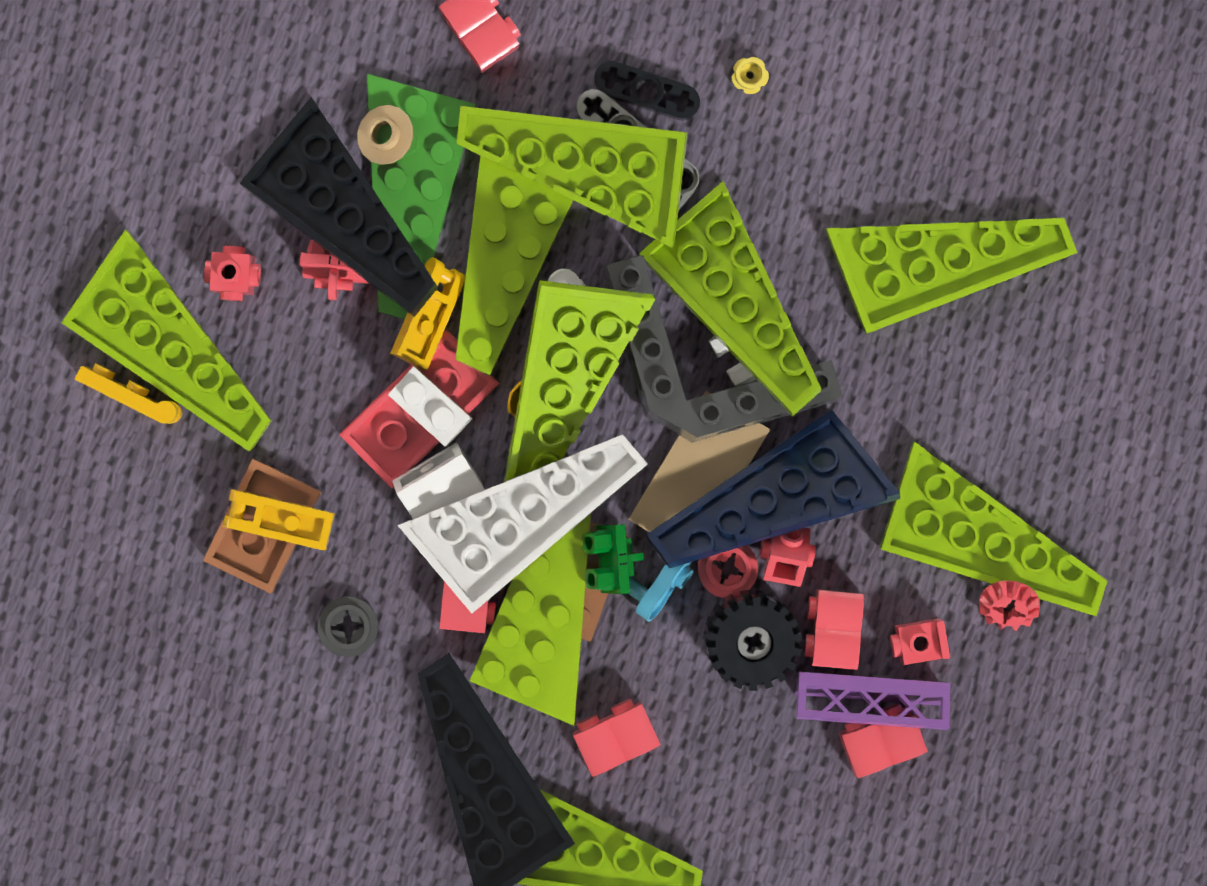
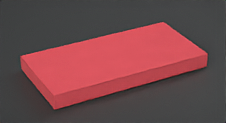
[339,330,500,488]

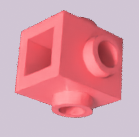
[204,246,261,301]
[759,528,816,587]

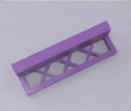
[794,672,950,730]

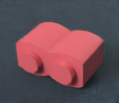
[438,0,521,73]
[804,589,864,670]
[573,699,661,777]
[838,703,928,778]

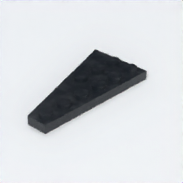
[240,97,439,317]
[418,653,575,886]

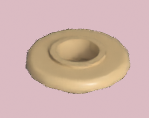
[357,105,414,165]

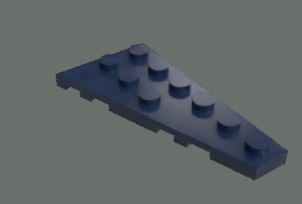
[646,410,900,569]

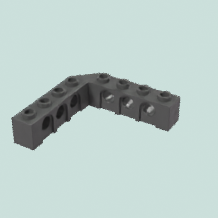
[603,255,843,443]

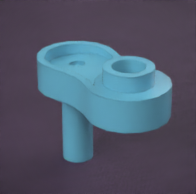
[628,562,693,622]

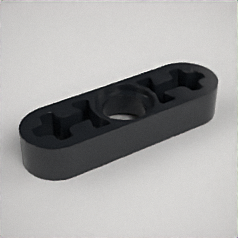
[594,61,700,121]

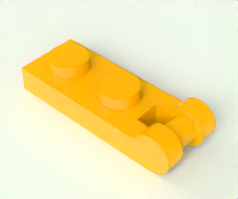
[390,257,465,370]
[75,363,182,424]
[222,489,335,551]

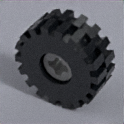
[703,590,802,691]

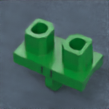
[582,524,644,594]

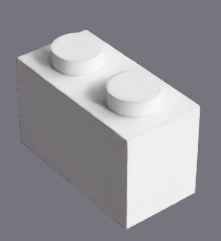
[388,366,473,446]
[392,442,485,519]

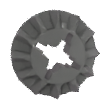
[318,596,379,657]

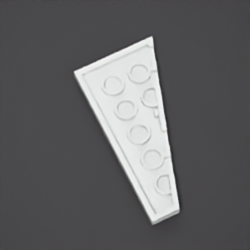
[398,434,648,613]

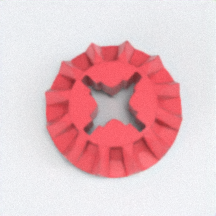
[698,545,758,598]
[979,581,1040,631]

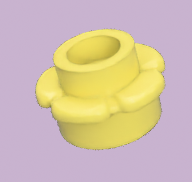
[732,57,769,94]

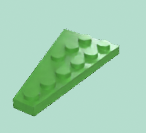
[367,74,476,319]

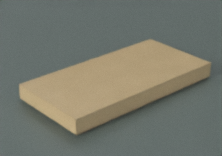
[628,391,770,532]

